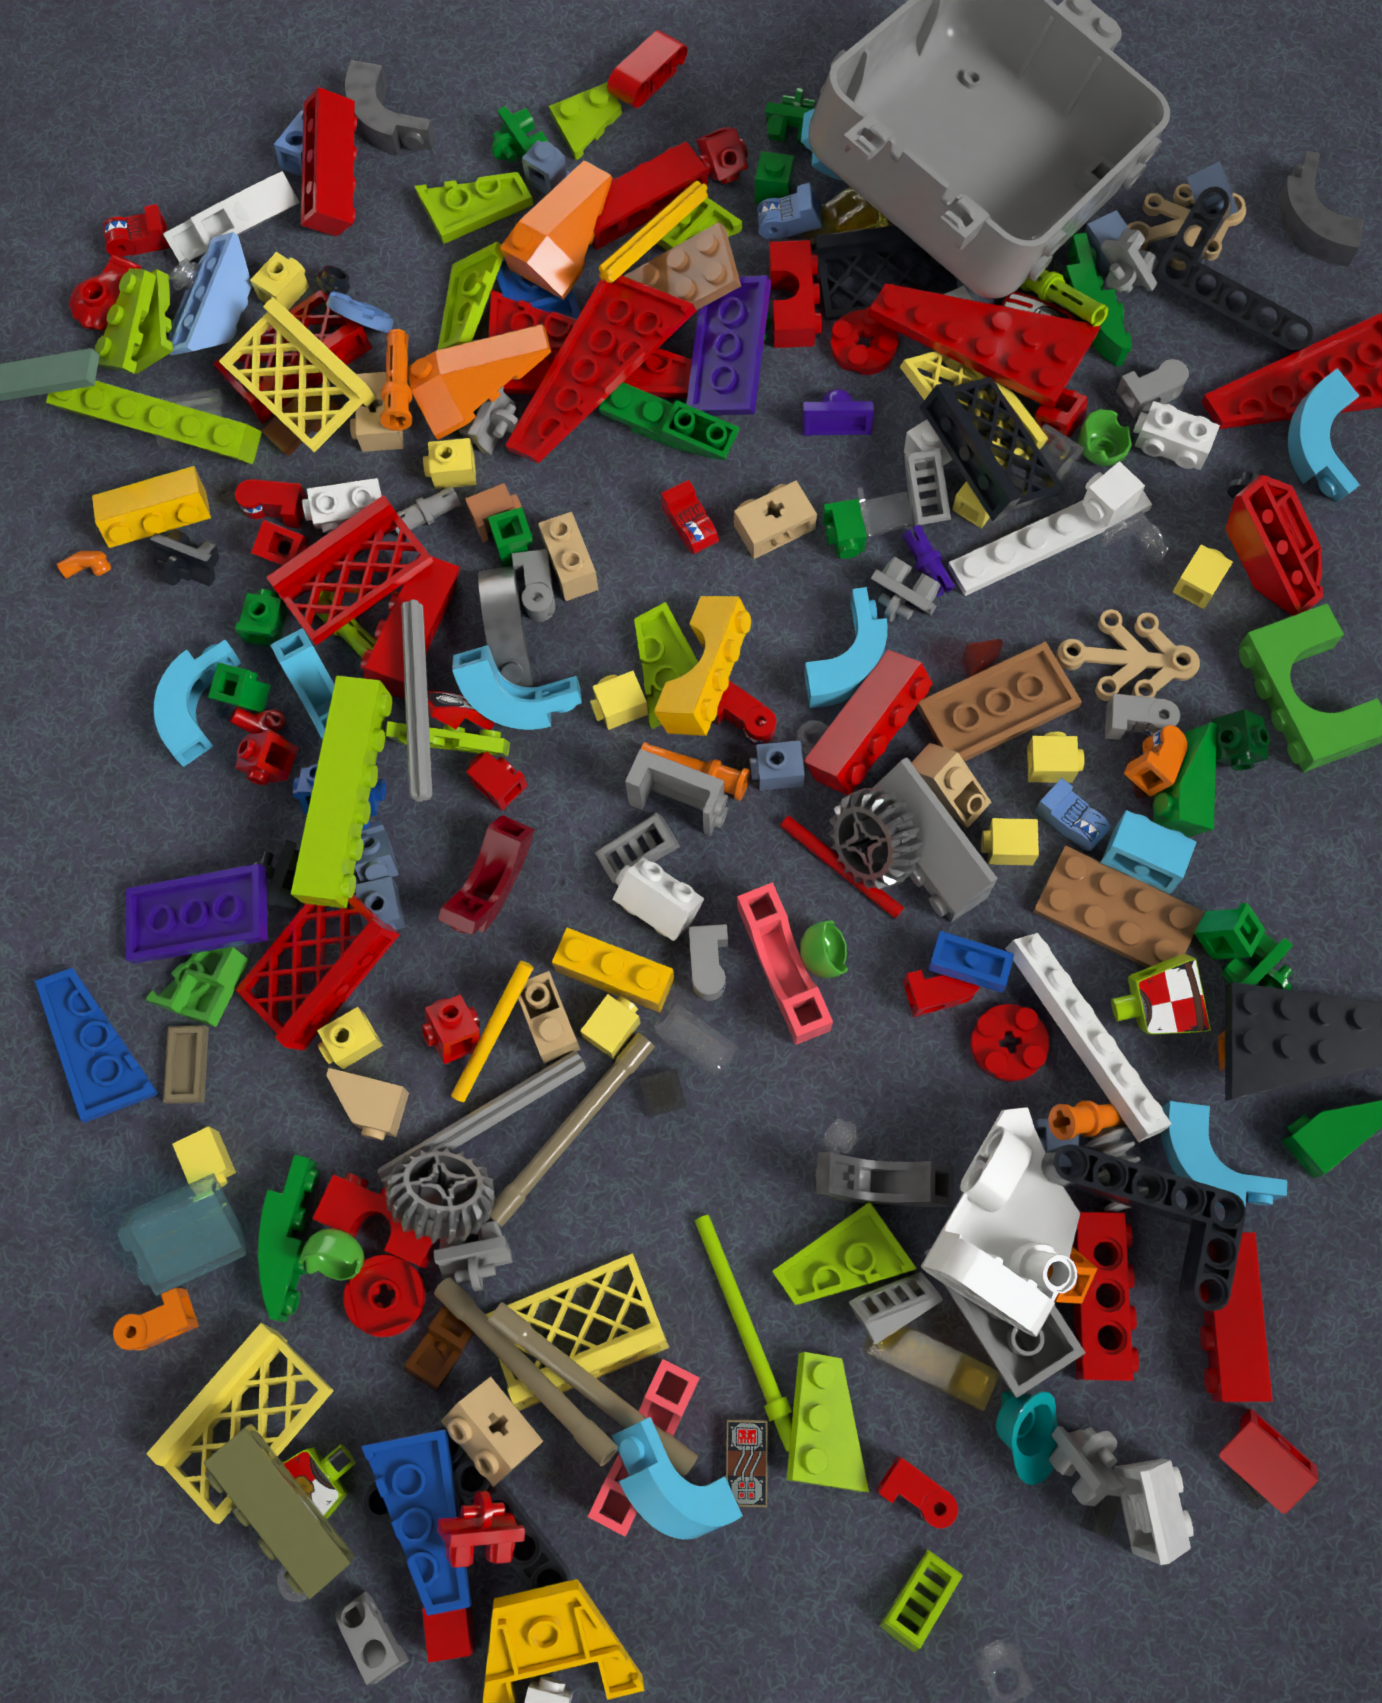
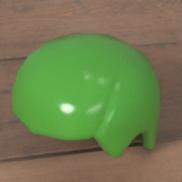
[1078,409,1132,466]
[800,920,848,979]
[298,1228,364,1281]

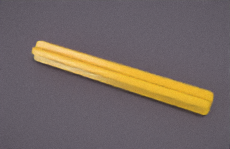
[598,181,708,283]

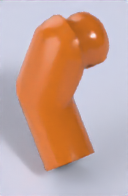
[57,550,111,579]

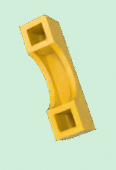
[654,596,751,736]

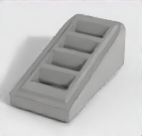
[904,448,951,526]
[595,813,680,884]
[849,1271,943,1344]

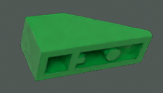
[1153,723,1217,837]
[1282,1100,1382,1179]

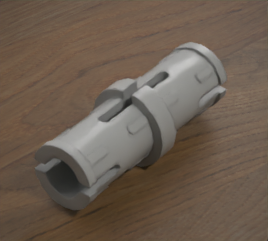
[396,486,461,535]

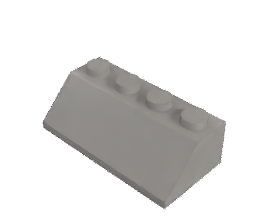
[872,757,998,922]
[924,1248,1085,1398]

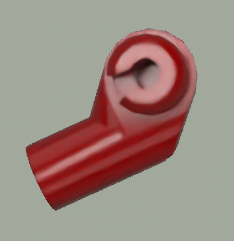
[229,706,286,734]

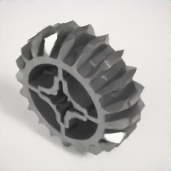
[828,788,923,889]
[386,1146,495,1245]

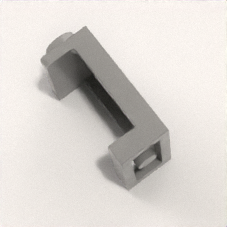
[625,749,728,836]

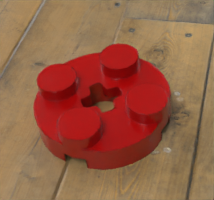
[830,307,899,375]
[970,1004,1049,1082]
[343,1255,426,1338]

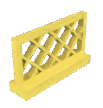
[219,297,376,453]
[900,351,1048,465]
[485,1253,669,1411]
[146,1323,334,1524]

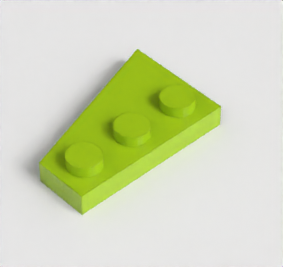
[415,172,533,244]
[437,242,504,350]
[94,268,156,374]
[131,269,173,373]
[634,602,698,729]
[386,721,510,757]
[772,1202,917,1306]
[786,1352,869,1492]

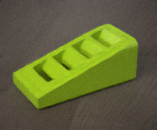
[879,1549,963,1652]

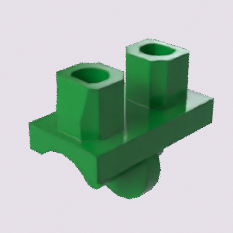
[765,87,815,145]
[491,106,549,162]
[1221,933,1293,990]

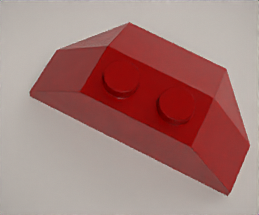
[1225,475,1323,616]

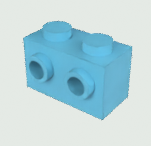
[1101,810,1197,894]

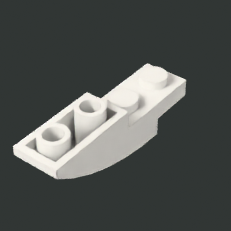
[163,171,300,265]

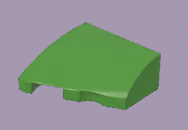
[146,947,250,1027]

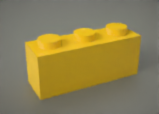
[92,466,211,548]
[552,928,674,1013]

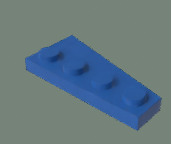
[35,968,158,1123]
[361,1429,472,1616]

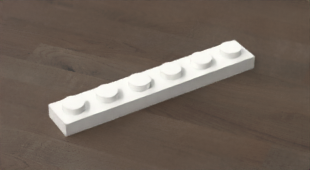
[948,491,1152,596]
[1005,933,1172,1142]

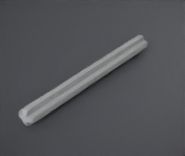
[401,599,432,802]
[378,1051,586,1186]

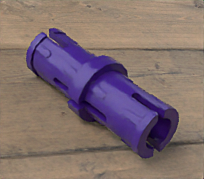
[902,525,955,598]

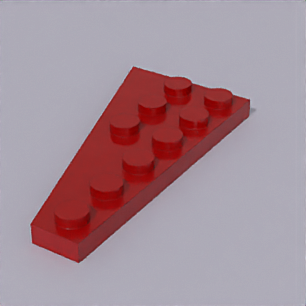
[505,275,697,464]
[868,283,1101,410]
[489,290,692,398]
[1201,313,1382,429]

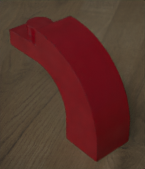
[438,815,535,935]

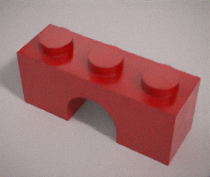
[769,240,822,348]
[312,1172,440,1269]

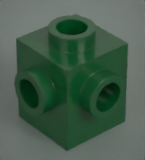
[1211,709,1270,771]

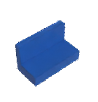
[928,931,1014,993]

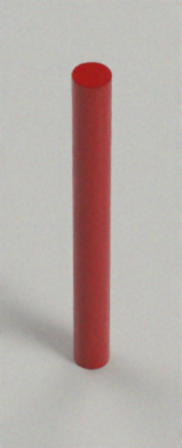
[780,815,905,919]

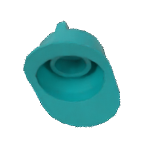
[995,1391,1058,1485]

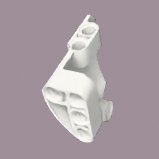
[921,1107,1080,1337]

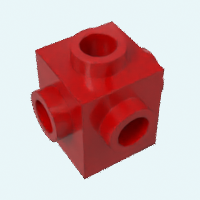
[696,127,748,184]
[235,730,299,786]
[421,994,480,1064]

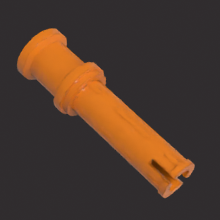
[380,329,412,431]
[641,742,751,801]
[1048,1101,1126,1140]

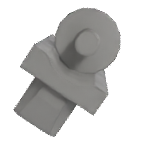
[1101,229,1158,293]
[458,387,519,455]
[871,557,940,622]
[434,1221,513,1292]
[1048,1426,1127,1506]

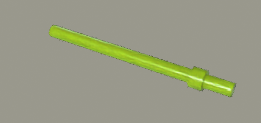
[694,1214,792,1452]

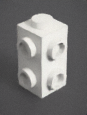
[1133,401,1220,470]
[302,478,381,533]
[613,857,704,941]

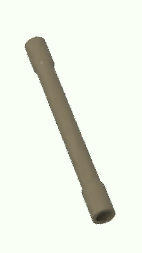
[490,1033,655,1227]
[434,1277,618,1466]
[487,1302,698,1477]

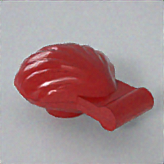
[69,254,142,331]

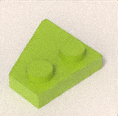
[549,82,622,160]
[656,197,742,251]

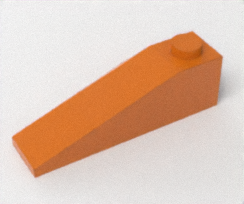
[500,161,612,300]
[408,324,551,440]

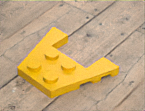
[482,1579,644,1703]

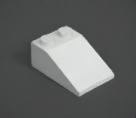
[1114,1459,1193,1565]

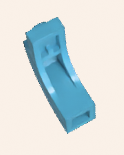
[1288,368,1360,502]
[804,587,888,709]
[271,628,334,740]
[154,640,241,767]
[452,645,582,730]
[1161,1101,1287,1208]
[612,1417,743,1539]

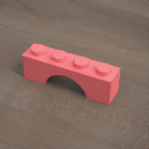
[737,882,833,1045]
[588,1359,700,1537]

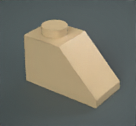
[326,1068,409,1141]

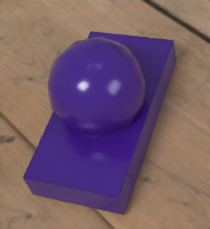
[802,388,874,436]

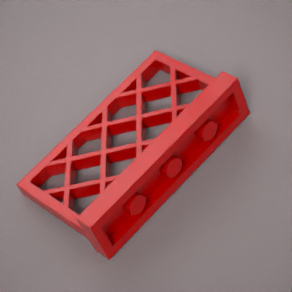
[213,290,372,424]
[266,495,434,645]
[235,894,400,1051]

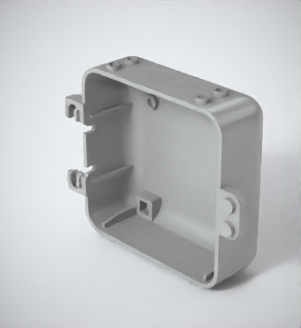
[808,0,1170,298]

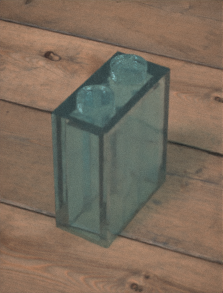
[118,1173,248,1296]

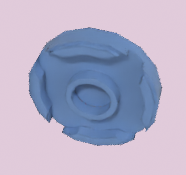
[326,291,394,333]

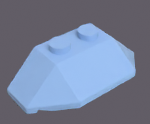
[167,232,252,356]

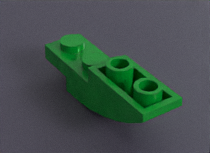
[1063,233,1132,367]
[599,382,740,461]
[258,1155,320,1322]

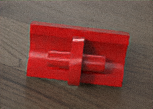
[437,1491,525,1568]

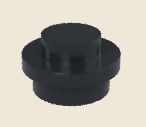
[316,265,350,295]

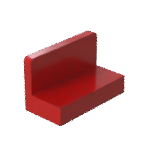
[1219,1408,1319,1514]

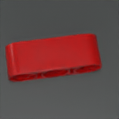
[607,30,688,109]

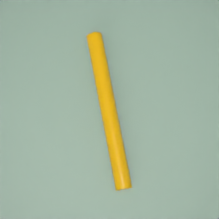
[451,961,534,1102]

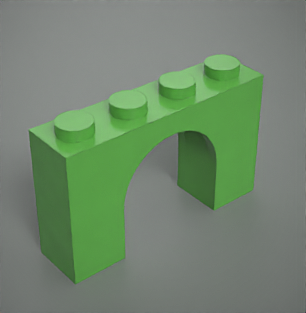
[1239,603,1382,773]

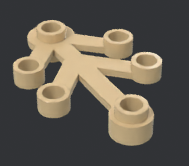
[1127,184,1246,270]
[1056,609,1200,701]

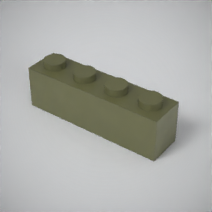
[203,1423,355,1600]

